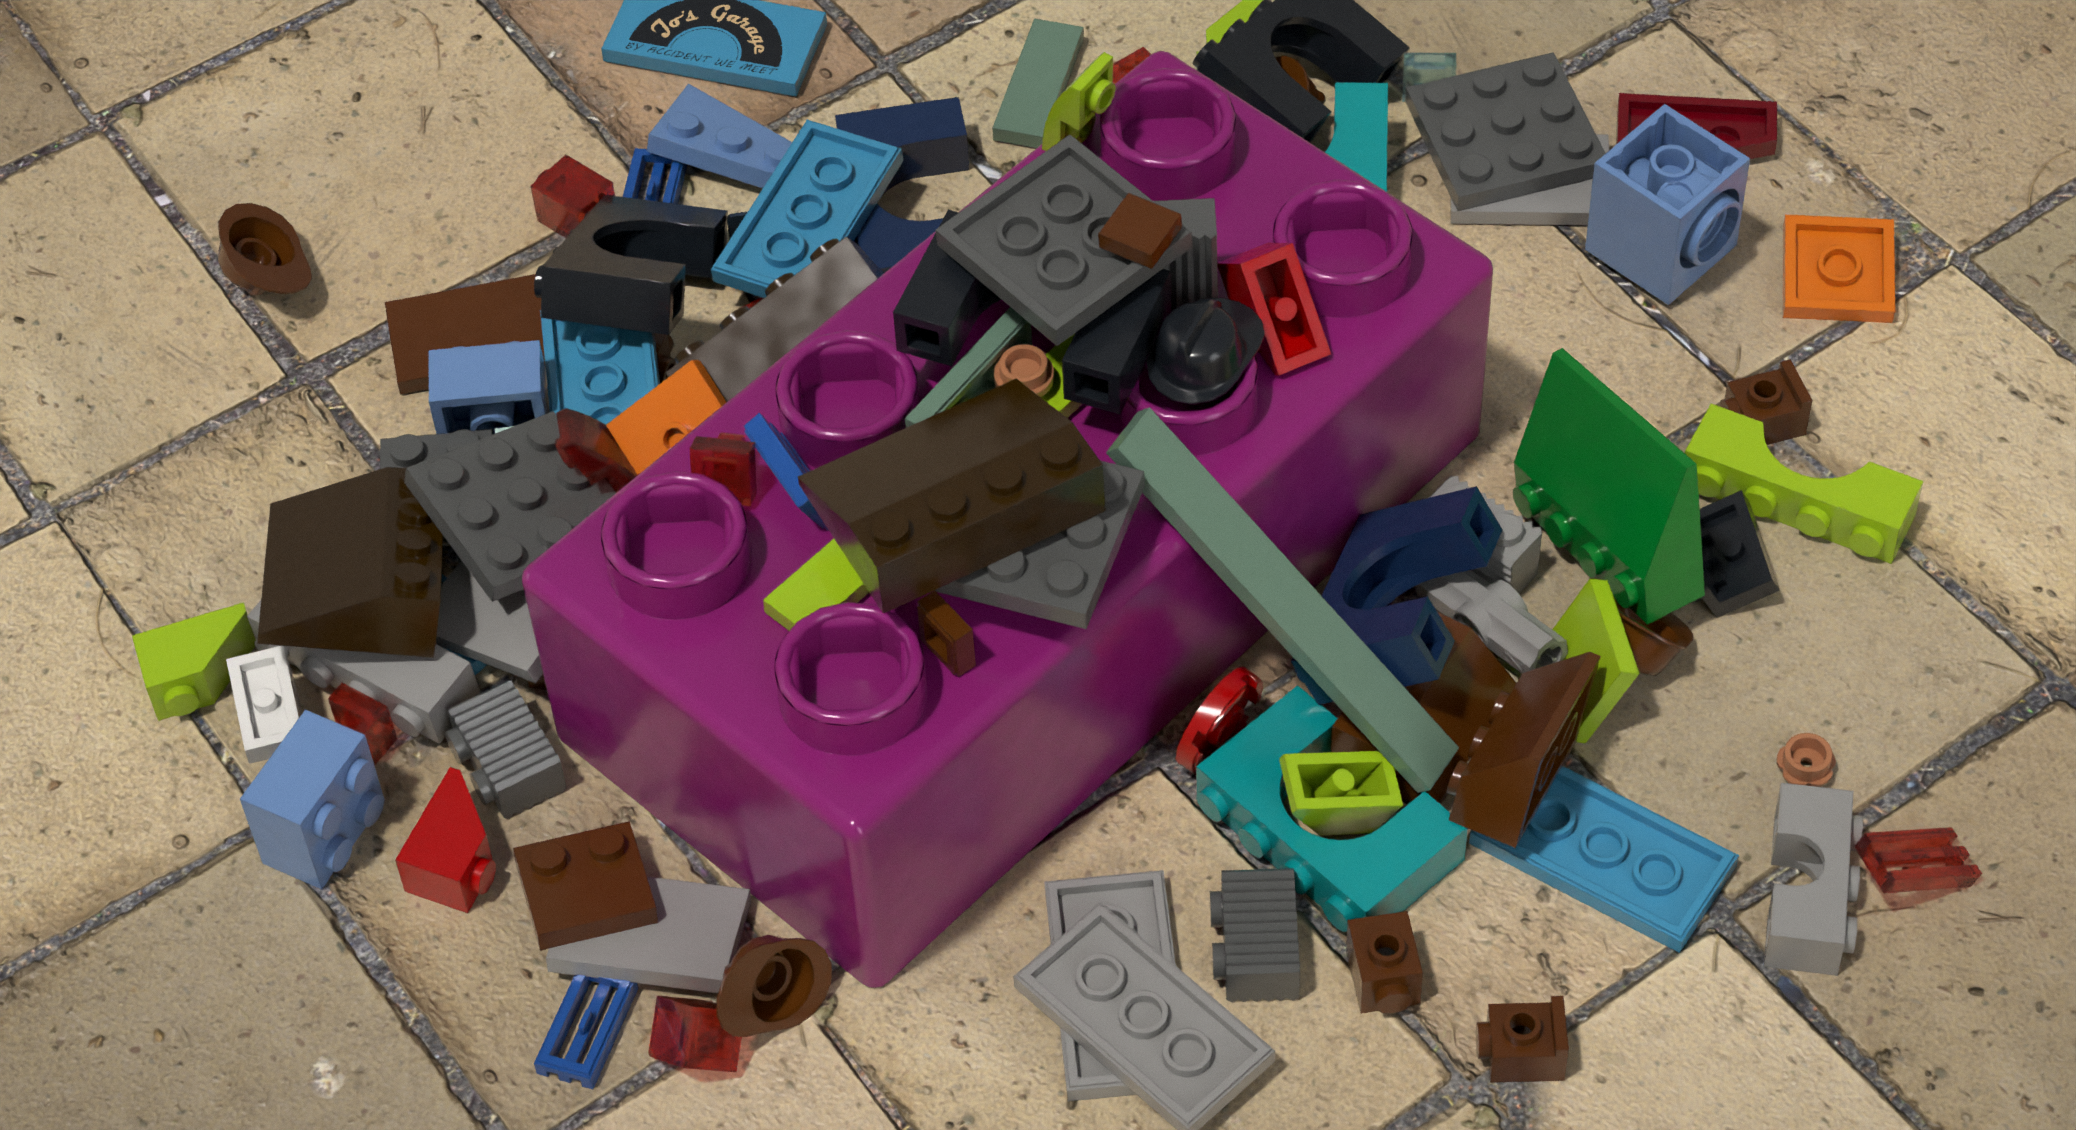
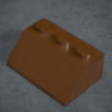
[1331,612,1516,804]
[1447,652,1601,848]

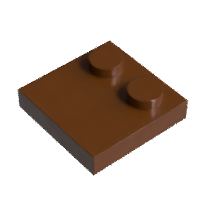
[513,821,658,951]

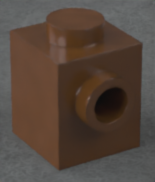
[1346,911,1423,1014]

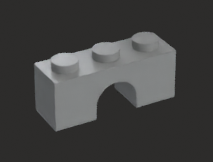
[1764,783,1863,976]

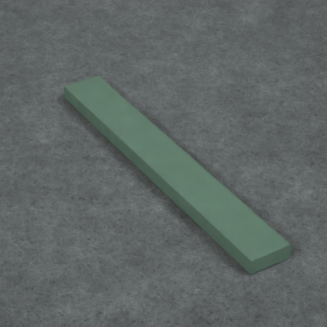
[1106,407,1459,793]

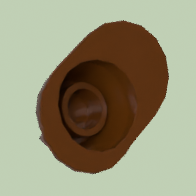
[218,203,312,296]
[1613,596,1693,676]
[716,935,832,1037]

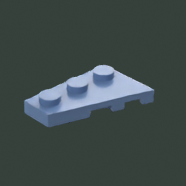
[647,84,792,188]

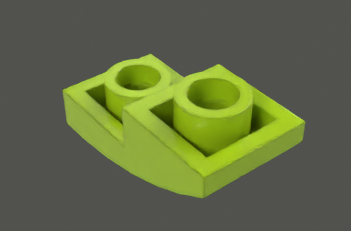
[1042,52,1116,151]

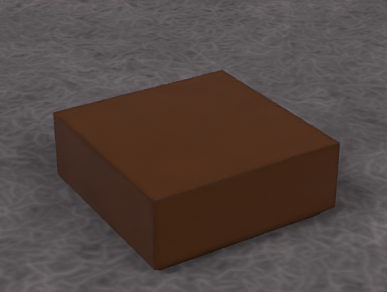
[1098,193,1182,269]
[917,590,976,677]

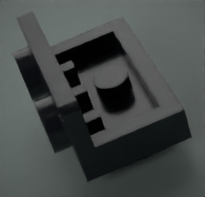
[1694,490,1780,618]

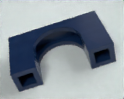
[835,97,969,273]
[1291,486,1503,705]

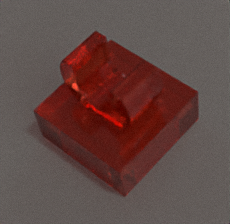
[690,432,757,506]

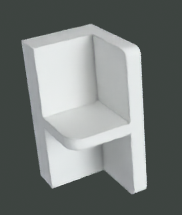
[226,646,302,764]

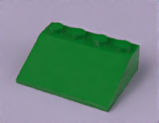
[1513,348,1705,625]

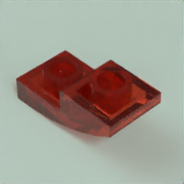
[555,408,637,492]

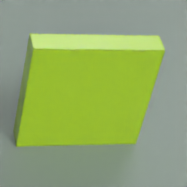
[1552,579,1640,743]

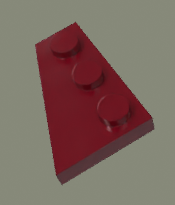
[1616,93,1777,159]

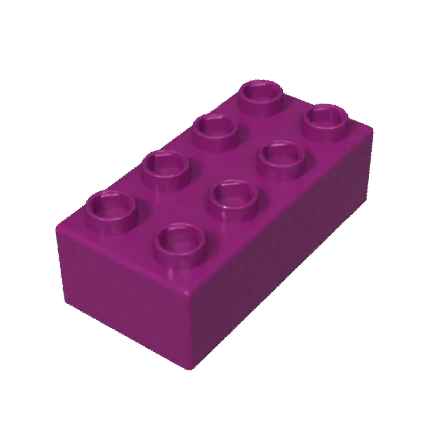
[522,51,1493,988]

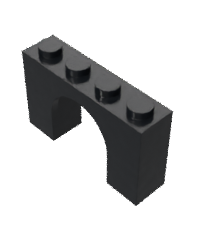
[1192,0,1410,143]
[534,195,728,335]
[893,209,1171,415]

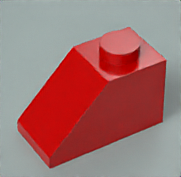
[1217,242,1331,376]
[395,767,496,913]

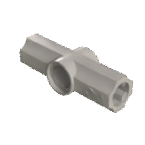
[1415,570,1568,673]

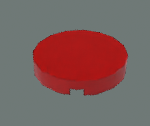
[1175,666,1263,775]

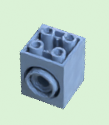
[1585,104,1750,305]

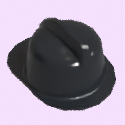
[1146,298,1265,404]

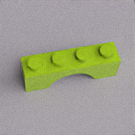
[1685,403,1923,564]

